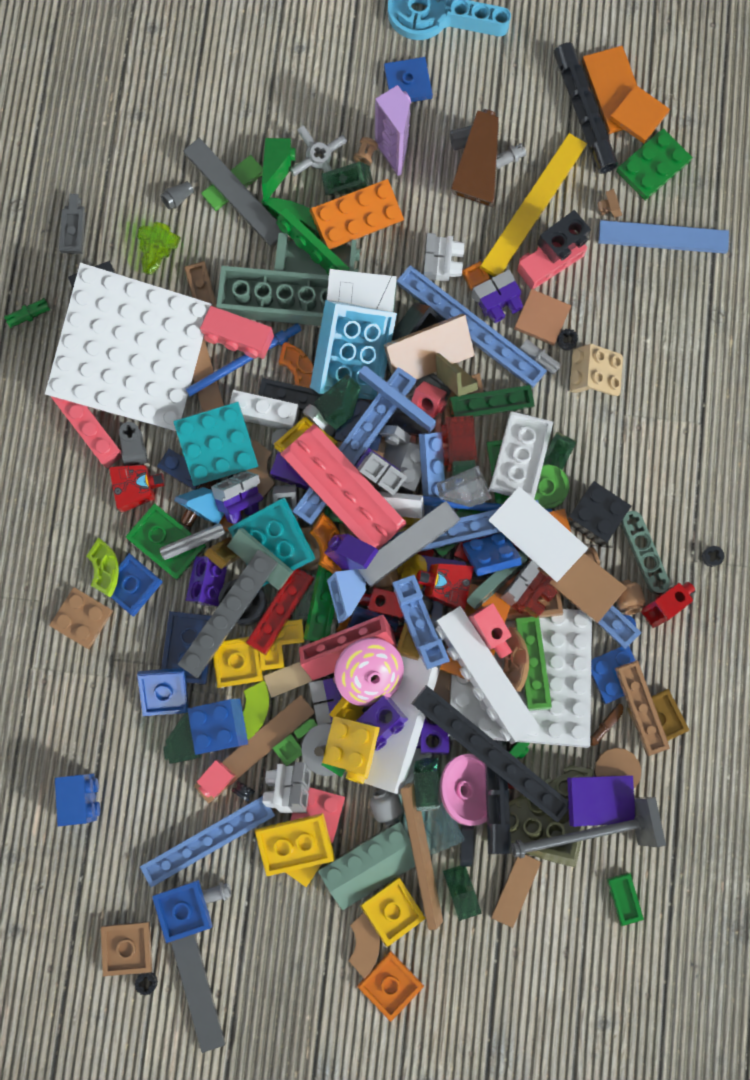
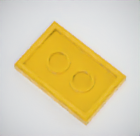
[254,813,335,876]

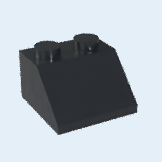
[392,302,443,341]

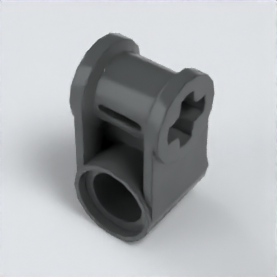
[119,422,148,466]

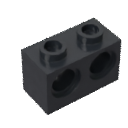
[537,210,591,264]

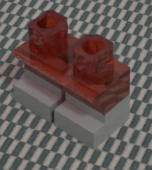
[500,560,558,618]

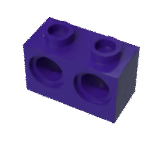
[185,556,228,607]
[356,695,408,751]
[416,717,449,755]

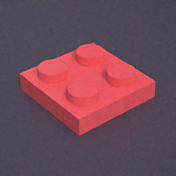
[290,787,345,844]

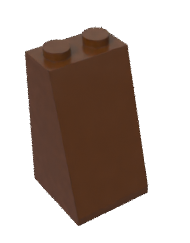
[451,109,499,208]

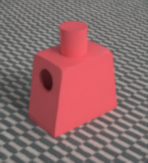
[467,604,512,659]

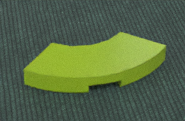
[86,538,119,597]
[243,680,270,740]

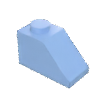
[327,569,366,623]

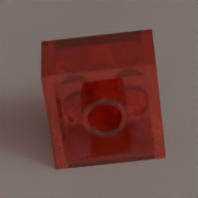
[440,415,477,472]

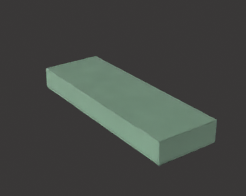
[227,528,293,590]

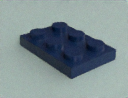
[161,611,211,685]

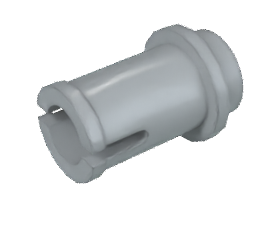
[202,882,231,905]

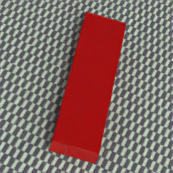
[246,568,314,656]

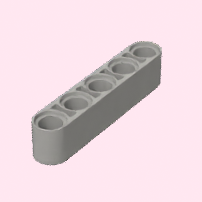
[358,501,461,587]

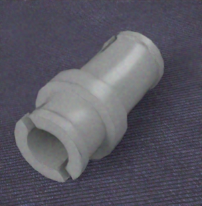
[497,143,526,170]

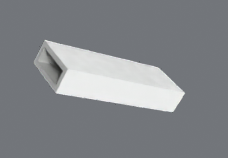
[364,644,441,794]

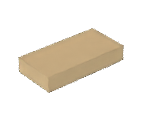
[263,662,315,698]

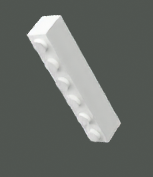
[434,606,539,744]

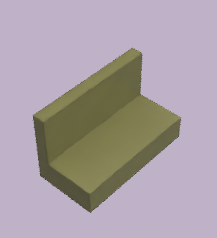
[435,353,478,397]

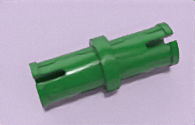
[4,298,51,328]

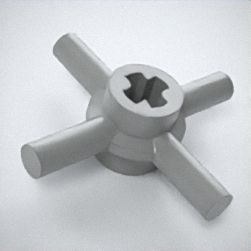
[290,125,347,185]

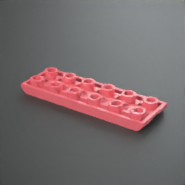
[280,424,407,550]

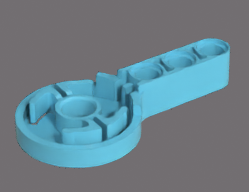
[388,0,511,40]

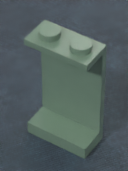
[274,233,360,275]

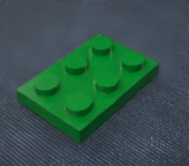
[616,128,693,201]
[125,503,207,581]

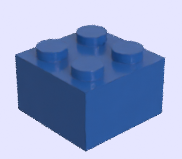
[187,699,248,755]
[55,773,100,827]

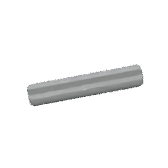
[160,524,225,560]

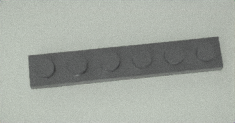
[178,549,278,678]

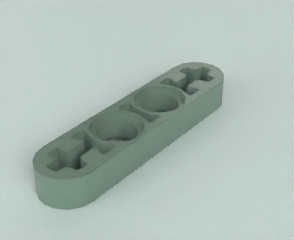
[621,511,670,594]
[466,550,530,610]

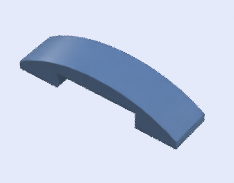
[392,575,450,670]

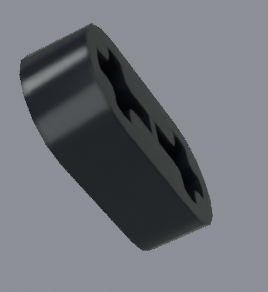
[459,824,474,867]

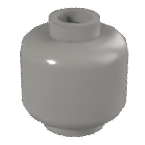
[370,789,403,825]

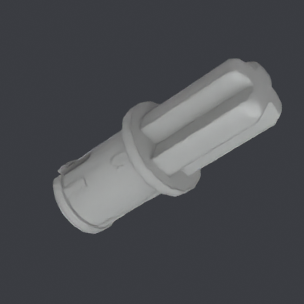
[520,339,561,374]

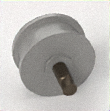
[302,723,335,776]

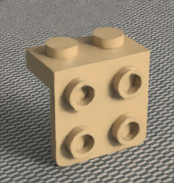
[570,344,623,396]

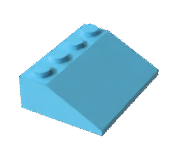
[310,300,397,400]

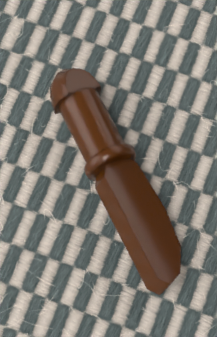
[590,704,624,746]

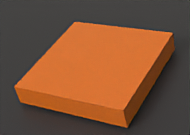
[610,85,670,144]
[357,950,424,1022]

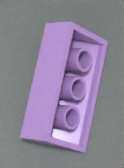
[375,85,411,176]

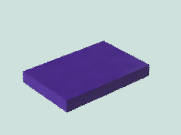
[567,775,635,827]

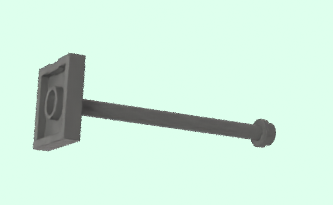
[511,797,666,859]

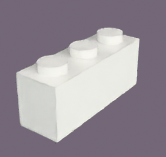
[229,390,300,430]

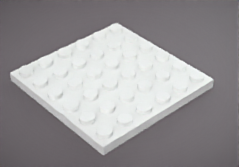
[45,263,212,431]
[448,609,592,748]

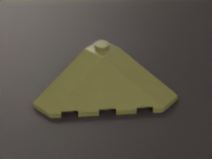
[481,765,594,868]

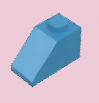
[174,487,224,524]

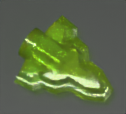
[137,222,181,275]

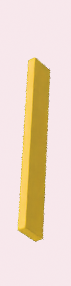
[480,133,587,277]

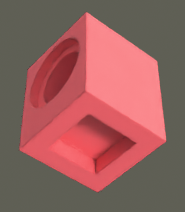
[411,381,447,418]
[197,760,236,798]

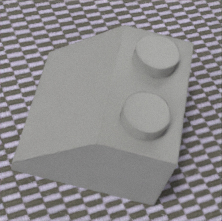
[384,442,422,495]

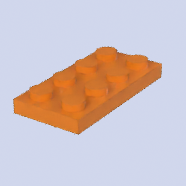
[309,179,404,250]

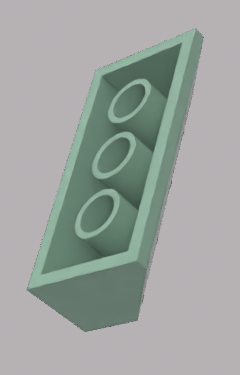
[318,820,415,911]

